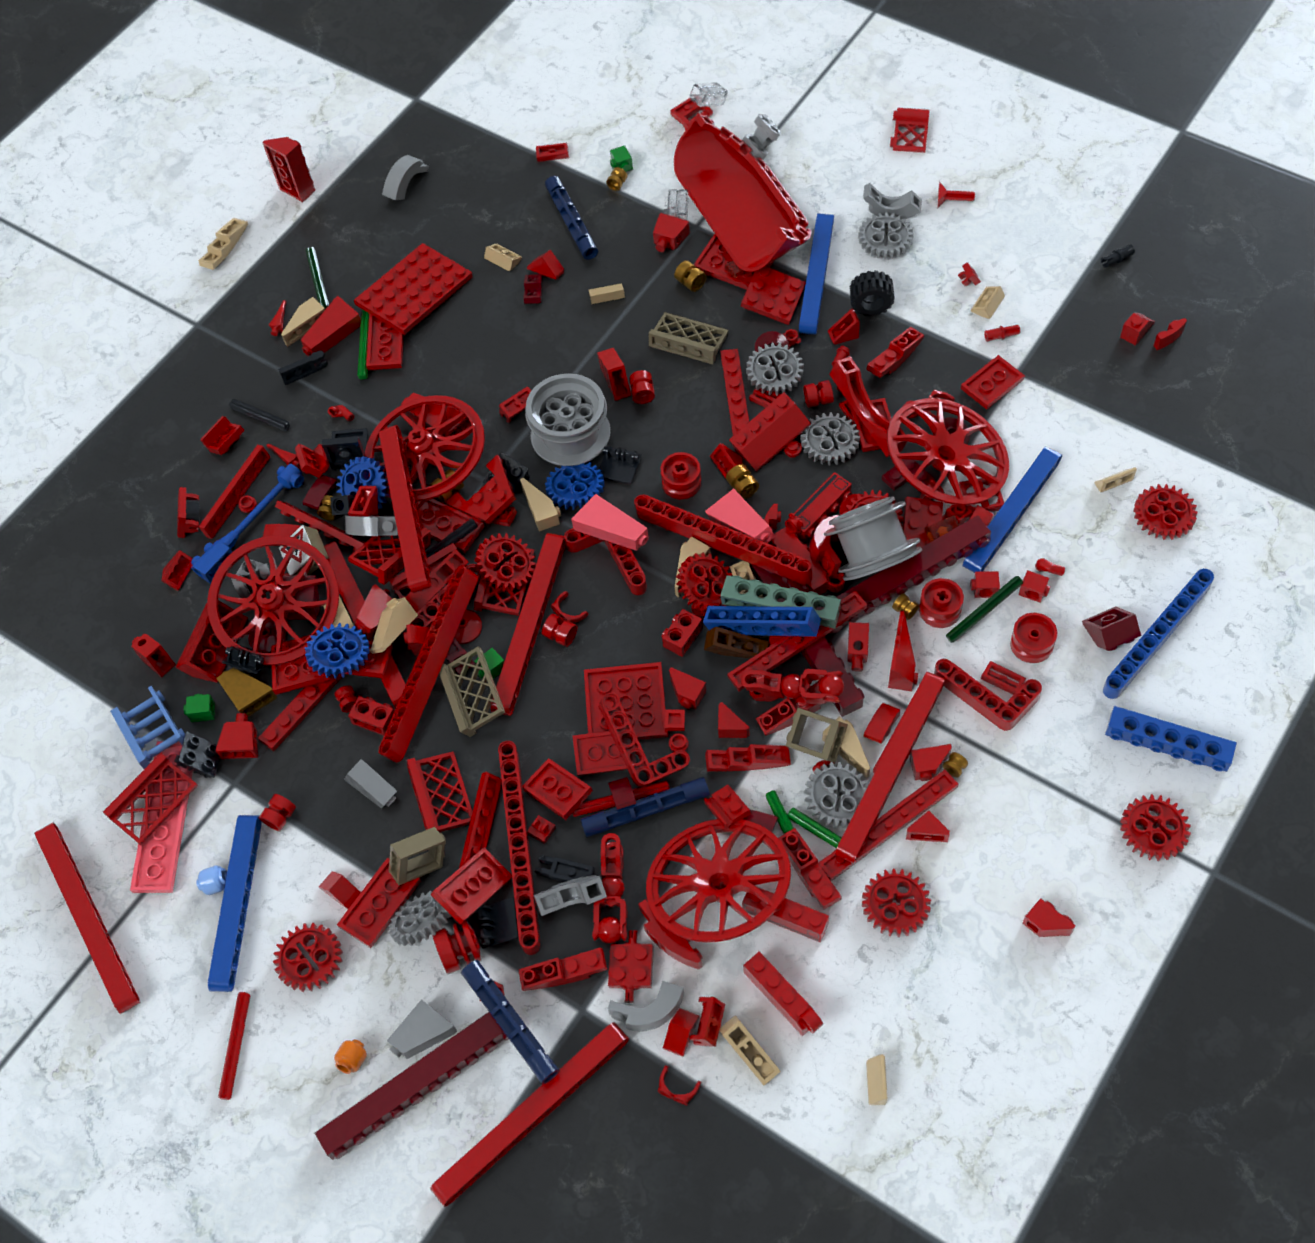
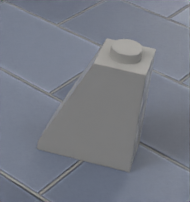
[344,759,397,809]
[387,999,457,1059]

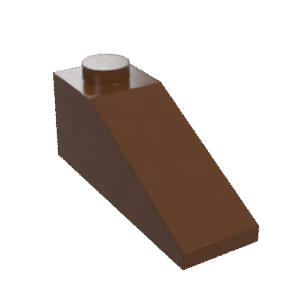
[704,627,768,659]

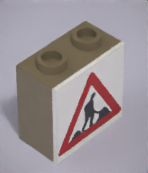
[279,525,329,576]

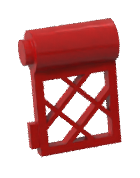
[890,107,930,153]

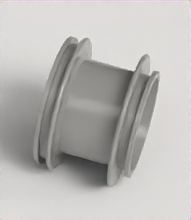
[525,373,611,466]
[824,496,922,581]

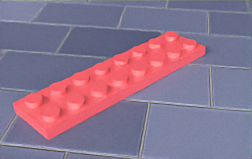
[130,741,193,893]

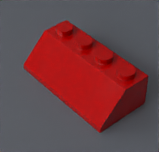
[262,137,315,203]
[729,392,811,472]
[175,600,248,683]

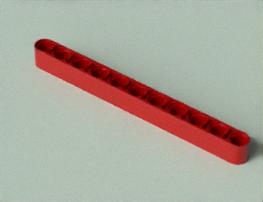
[379,425,432,593]
[634,495,813,584]
[491,533,566,716]
[324,541,406,709]
[379,565,478,763]
[835,671,946,864]
[498,741,541,955]
[34,822,140,1014]
[430,1022,629,1207]

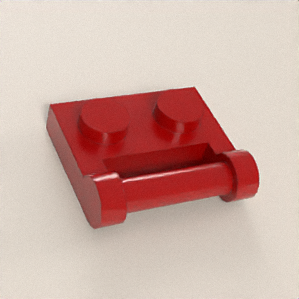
[670,95,713,130]

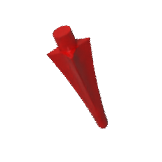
[269,300,286,336]
[267,444,300,469]

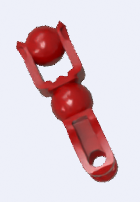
[741,669,844,704]
[592,833,628,943]

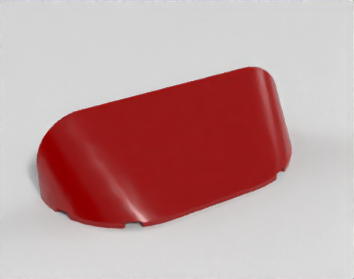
[674,113,811,272]

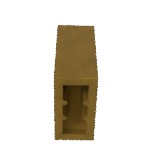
[217,668,277,717]

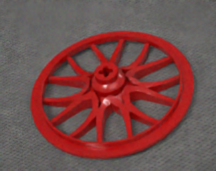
[365,395,485,502]
[887,398,1009,505]
[207,535,339,665]
[646,819,791,942]

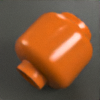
[334,1039,367,1074]

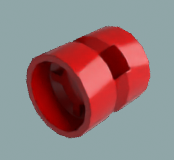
[629,370,655,404]
[803,380,834,408]
[542,614,578,647]
[258,794,296,832]

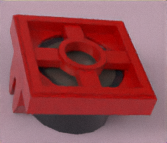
[177,487,200,538]

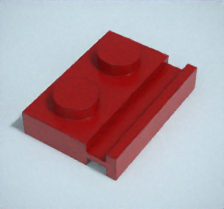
[704,785,751,830]

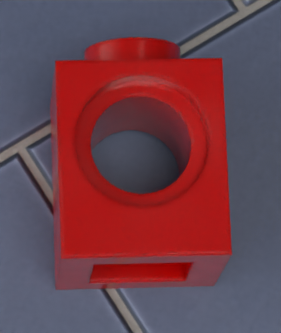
[1018,570,1051,603]
[970,571,1000,598]

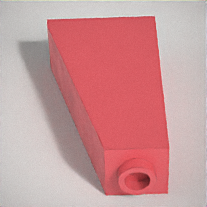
[705,489,775,543]
[572,494,649,551]

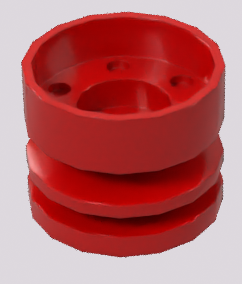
[432,920,482,975]

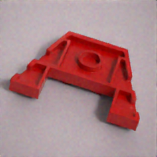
[445,455,516,524]

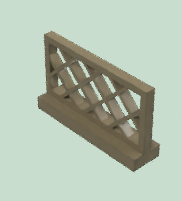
[649,312,729,365]
[439,646,505,737]

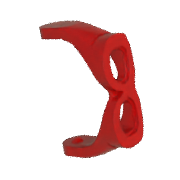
[925,389,955,421]
[551,591,589,623]
[657,1065,702,1106]

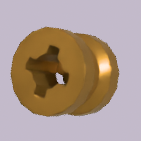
[942,752,968,778]

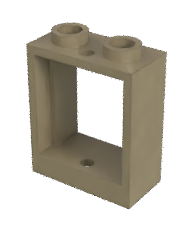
[786,708,848,763]
[389,827,446,885]

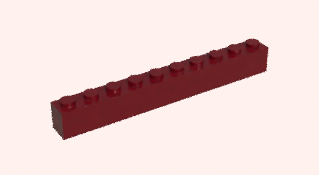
[816,515,991,635]
[749,563,865,717]
[314,1012,509,1160]

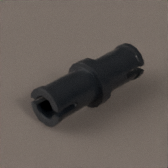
[1101,244,1135,268]

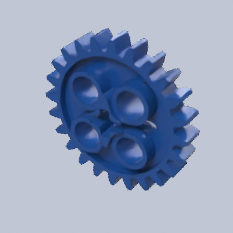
[336,456,389,509]
[545,462,605,510]
[305,623,370,679]

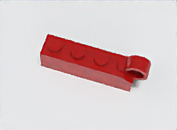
[769,527,845,595]
[743,951,823,1036]

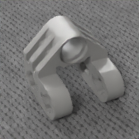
[742,114,781,160]
[231,559,270,598]

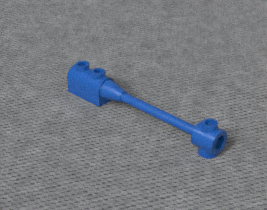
[191,464,304,584]

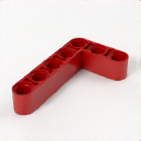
[564,528,647,596]
[934,658,1042,731]
[599,693,690,787]

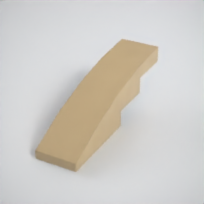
[199,218,248,270]

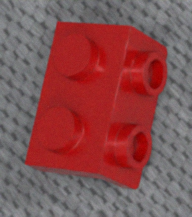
[201,416,245,455]
[295,443,329,478]

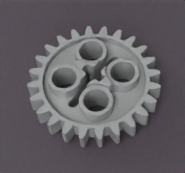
[858,212,914,259]
[746,342,804,396]
[801,412,860,465]
[804,762,867,828]
[388,891,452,946]

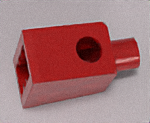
[653,213,690,252]
[847,622,869,672]
[131,634,176,678]
[216,713,258,759]

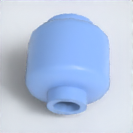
[196,865,227,895]

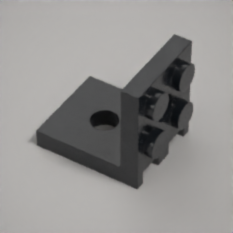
[322,428,368,470]

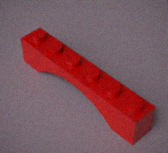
[829,356,908,457]

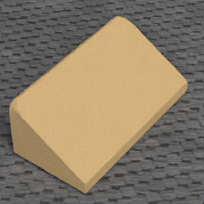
[484,243,522,271]
[589,283,625,304]
[971,286,1005,319]
[1094,467,1137,492]
[866,1054,887,1105]

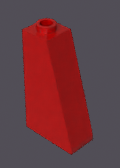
[301,296,361,356]
[401,393,472,437]

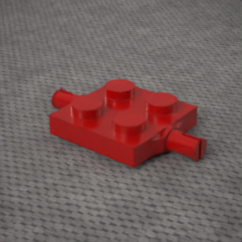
[608,930,654,1003]

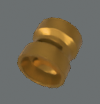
[606,167,627,191]
[317,495,336,521]
[892,593,920,620]

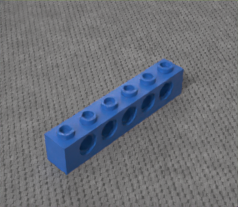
[703,606,821,637]
[1105,706,1237,772]

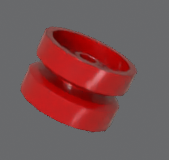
[660,452,701,500]
[919,578,964,628]
[1010,612,1058,663]

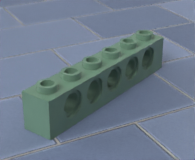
[721,575,841,629]

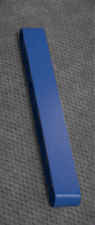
[799,213,834,335]
[962,446,1062,573]
[1103,568,1214,699]
[208,815,262,992]

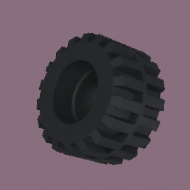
[850,270,895,316]

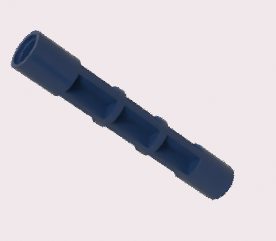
[545,176,598,260]
[580,777,710,838]
[461,960,560,1084]

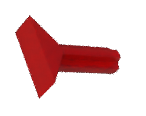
[937,181,975,208]

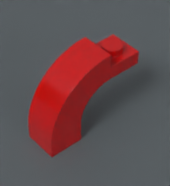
[809,515,842,576]

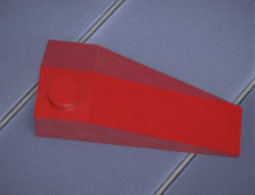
[888,611,918,692]

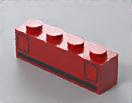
[794,472,852,542]
[742,886,829,943]

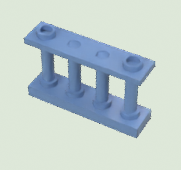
[110,686,185,769]

